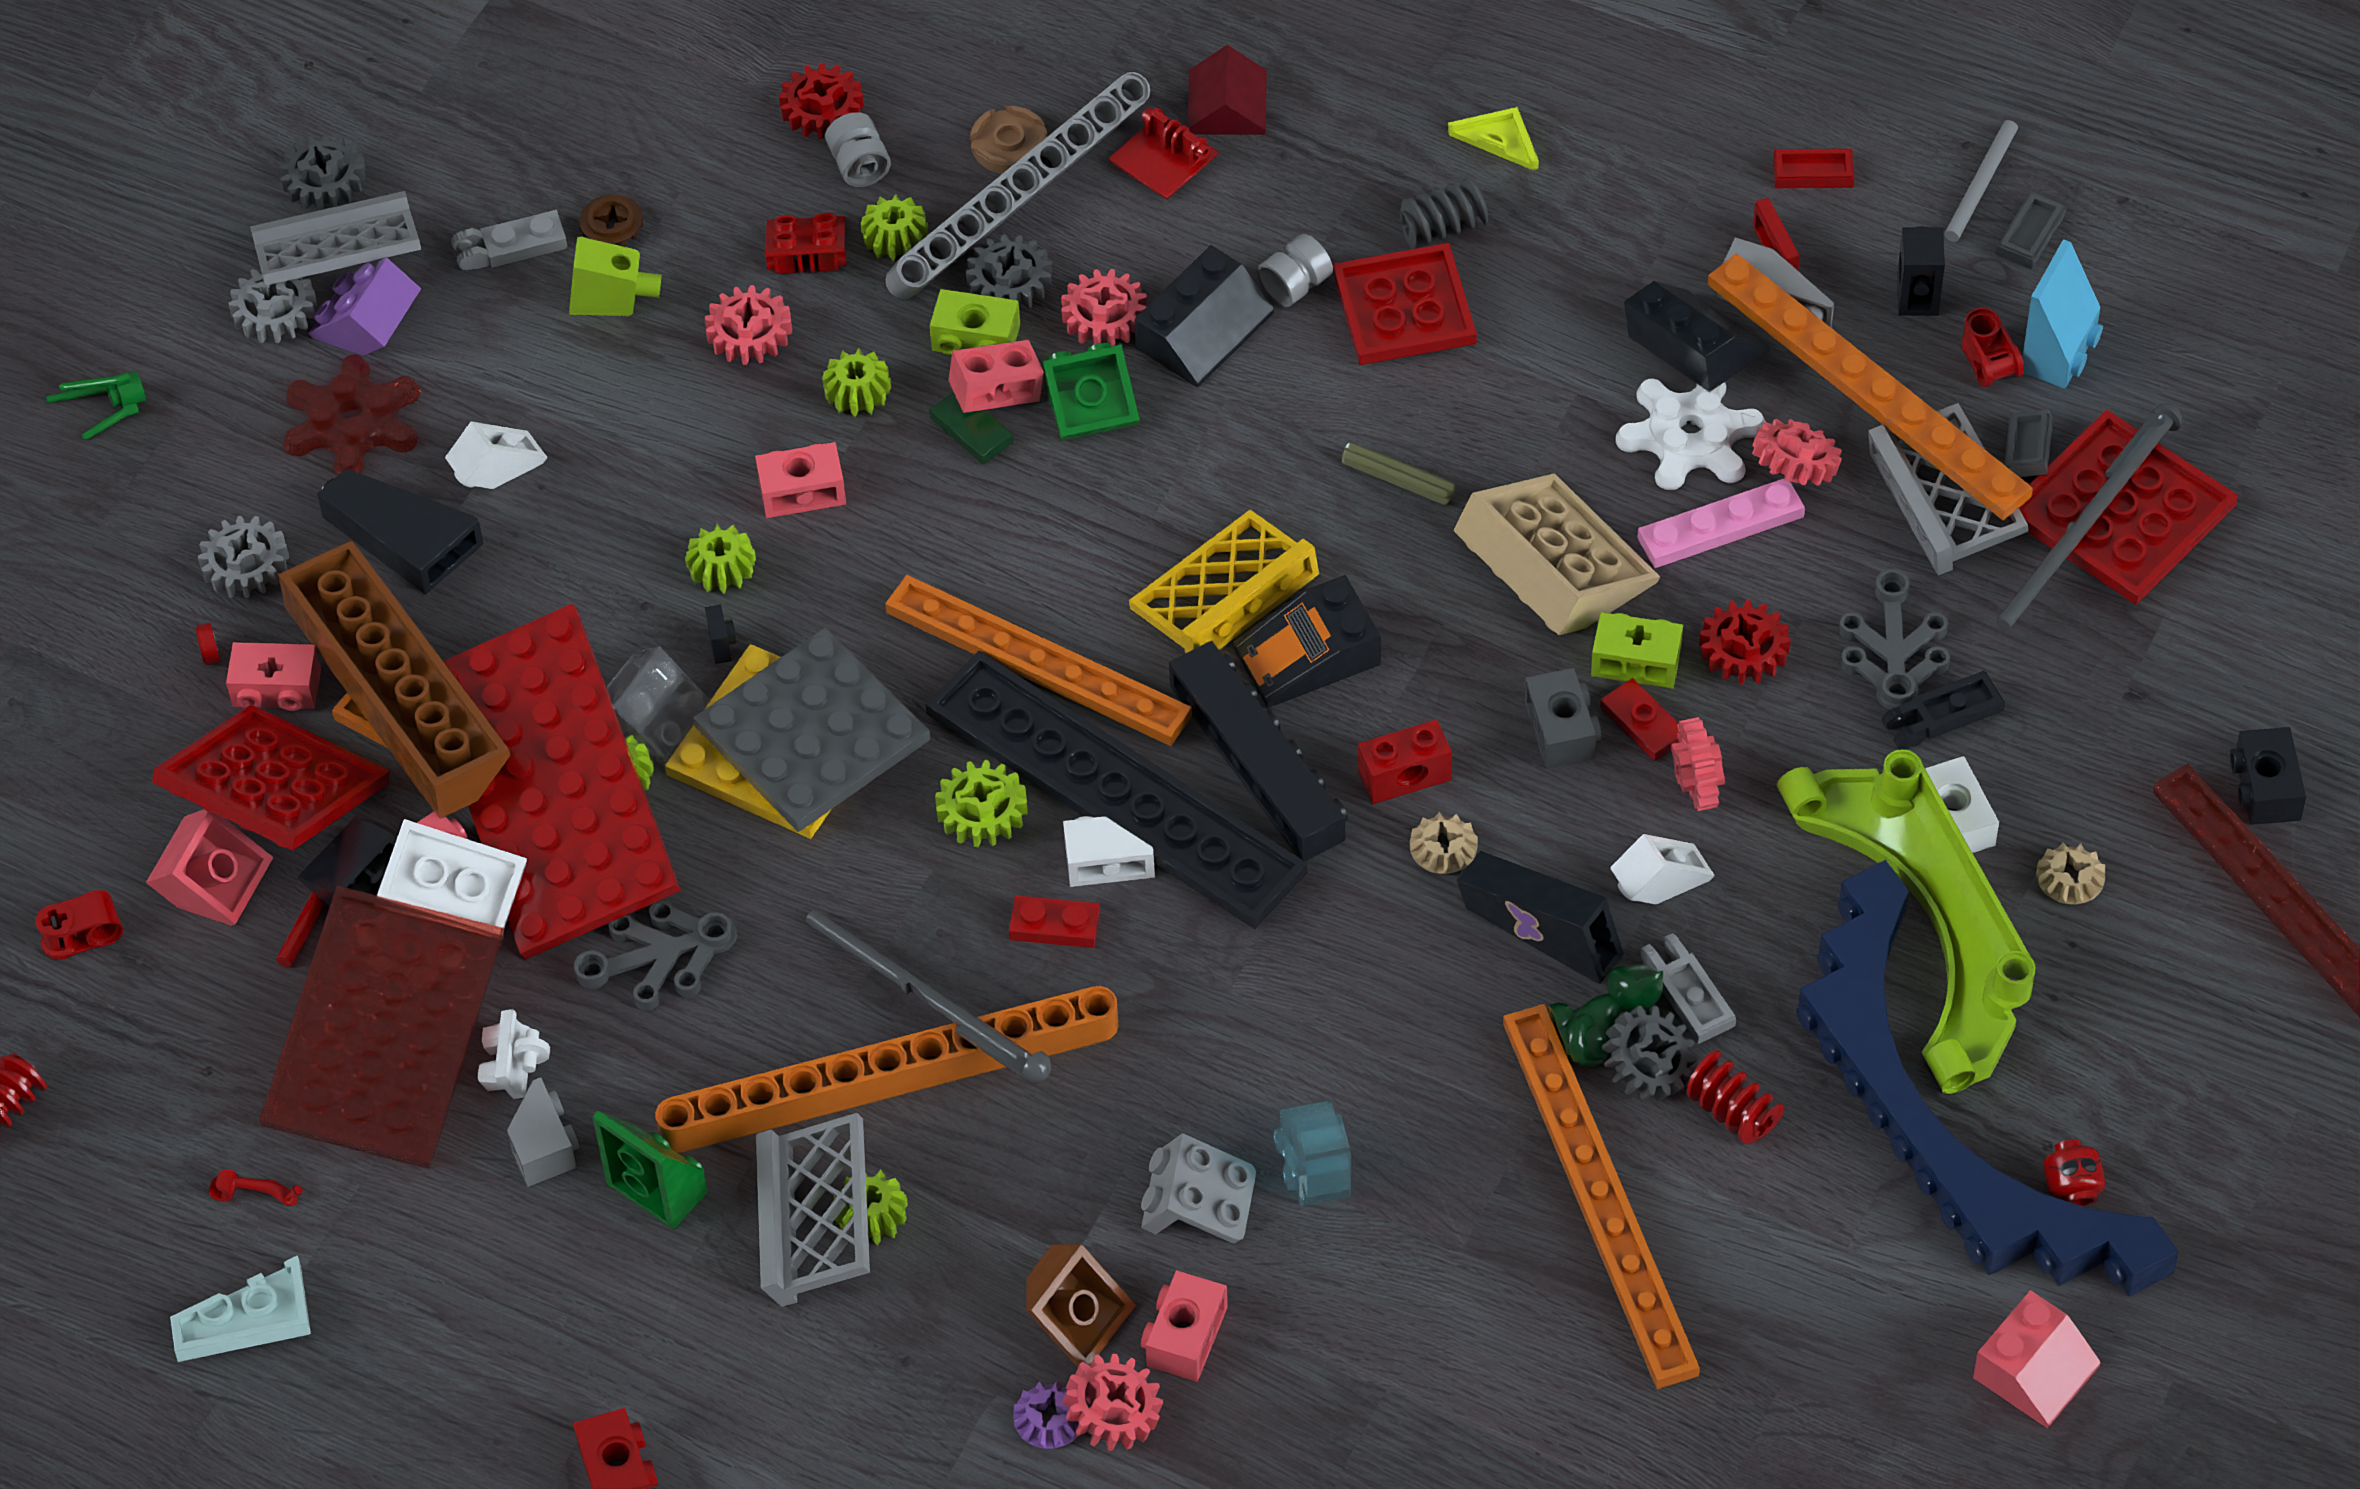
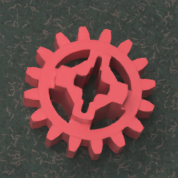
[1061,269,1147,346]
[705,285,792,365]
[1752,419,1842,486]
[1671,717,1725,811]
[1063,1354,1163,1451]

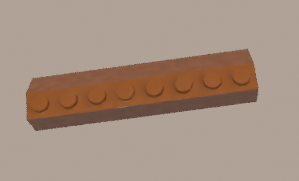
[278,540,510,819]

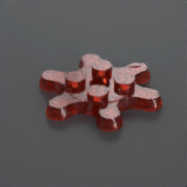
[283,354,421,475]

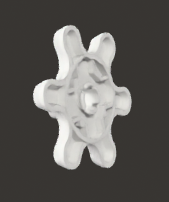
[1616,379,1766,490]

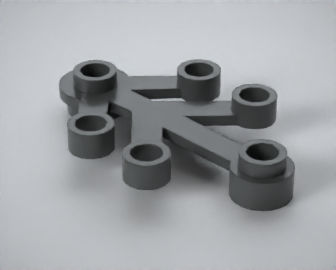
[1839,569,1950,710]
[574,901,737,1011]

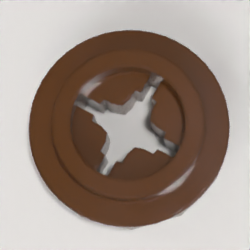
[580,195,643,247]

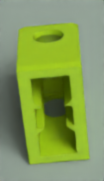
[569,236,662,316]

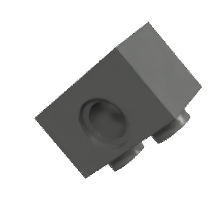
[1524,668,1601,769]

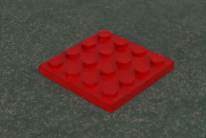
[2007,409,2238,605]
[152,704,390,851]

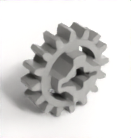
[228,269,317,343]
[198,516,289,598]

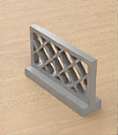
[250,191,421,286]
[1868,403,2028,576]
[756,1113,870,1307]

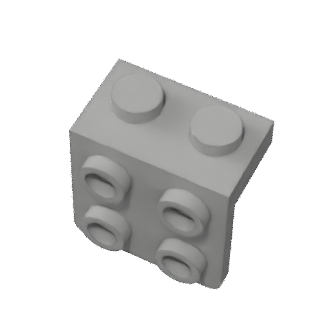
[1141,1133,1256,1243]

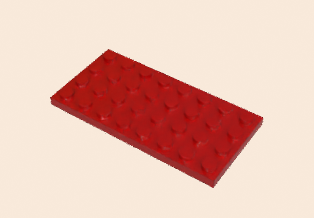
[443,603,681,960]

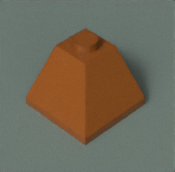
[1026,1244,1136,1367]

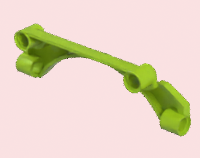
[1777,749,2036,1094]

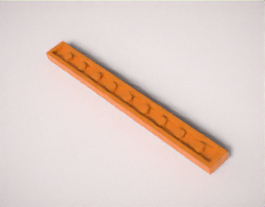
[1708,253,2033,520]
[1503,1004,1700,1389]

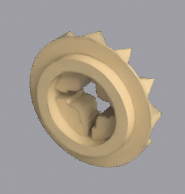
[1410,812,1478,874]
[2036,842,2105,904]

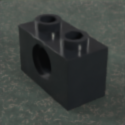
[1897,226,1945,316]
[2230,727,2306,825]

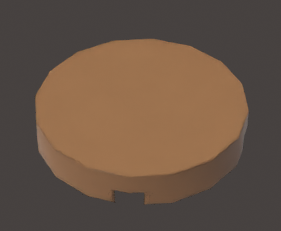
[970,106,1047,174]

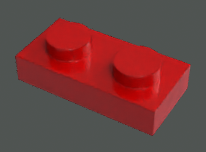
[1009,895,1100,948]

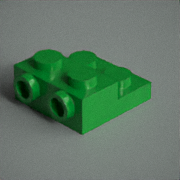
[1042,343,1140,441]

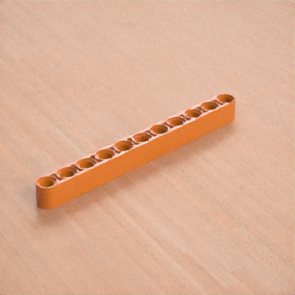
[655,986,1119,1153]

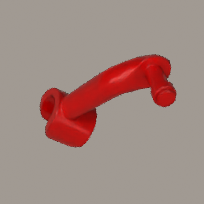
[209,1169,302,1206]

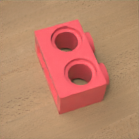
[948,340,1044,413]

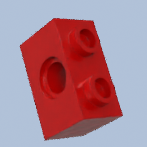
[1358,719,1452,805]
[573,1407,659,1489]

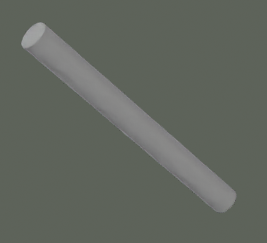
[1944,120,2018,242]

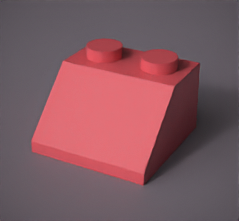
[146,809,274,926]
[1973,1290,2101,1429]

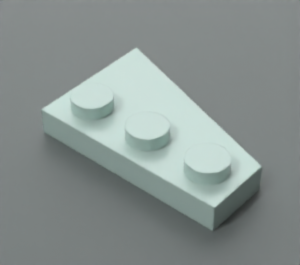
[170,1255,311,1362]

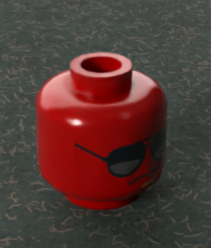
[2043,1139,2105,1207]

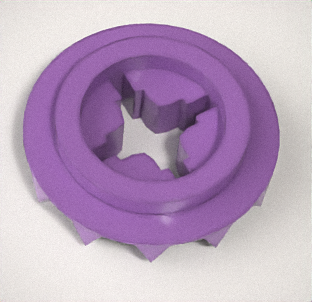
[1013,1380,1079,1449]

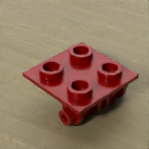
[1108,107,1219,200]
[765,213,847,274]

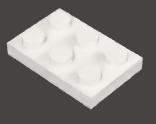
[376,819,527,941]

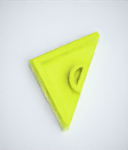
[1448,107,1539,170]

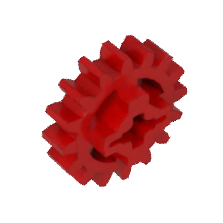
[779,63,864,139]
[1699,600,1791,685]

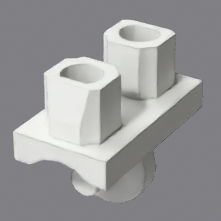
[478,1009,550,1099]

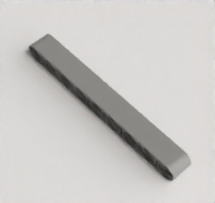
[885,72,1150,299]

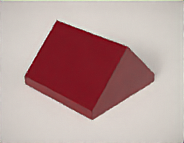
[1187,45,1267,135]

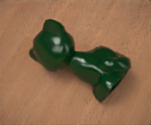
[1547,964,1663,1067]

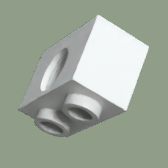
[1925,756,1999,853]

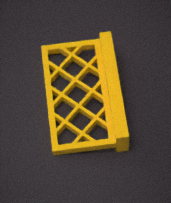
[1129,510,1319,653]

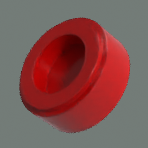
[195,622,221,665]

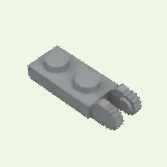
[451,209,568,271]
[1640,933,1736,1044]

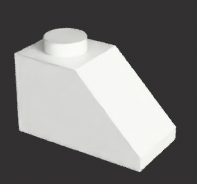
[445,421,547,489]
[1063,816,1155,887]
[1610,834,1715,904]

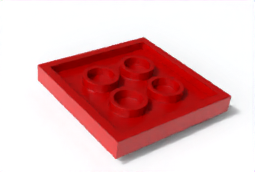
[1333,243,1477,365]

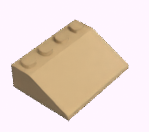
[1453,473,1660,635]

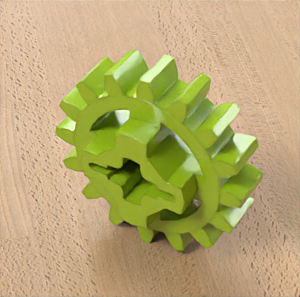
[935,760,1028,847]

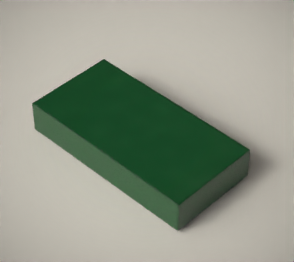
[929,392,1013,464]

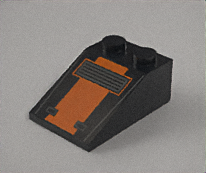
[1233,575,1381,708]

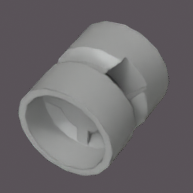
[825,112,891,187]
[1257,234,1333,307]

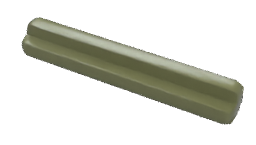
[1342,442,1455,505]

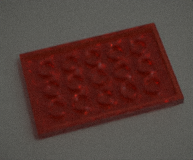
[260,886,504,1169]

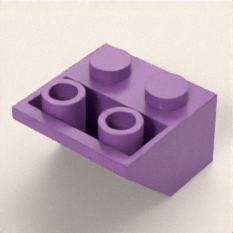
[308,257,421,356]

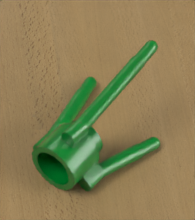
[45,371,146,440]

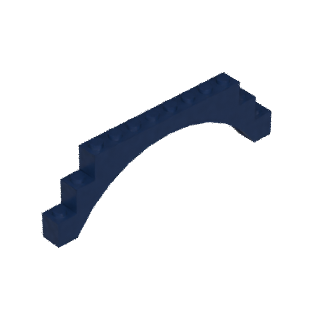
[1796,860,2179,1296]

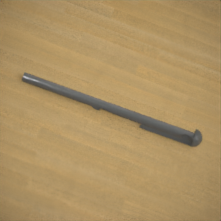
[1996,403,2183,631]
[806,910,1052,1084]

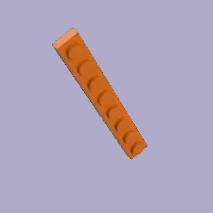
[885,575,1192,746]

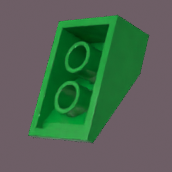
[592,1111,708,1230]

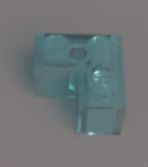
[1273,1100,1351,1207]

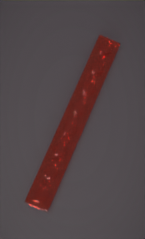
[2153,764,2360,1018]

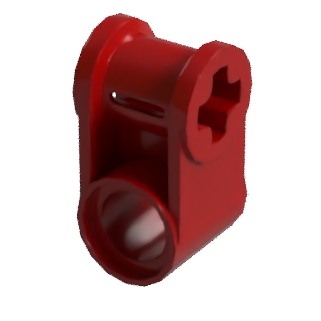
[1961,308,2024,388]
[35,890,124,960]

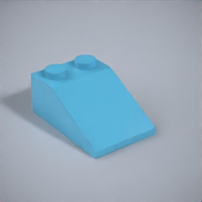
[2022,239,2103,389]

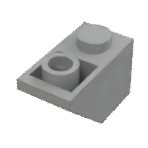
[507,1077,580,1187]

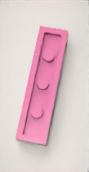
[1637,479,1805,569]

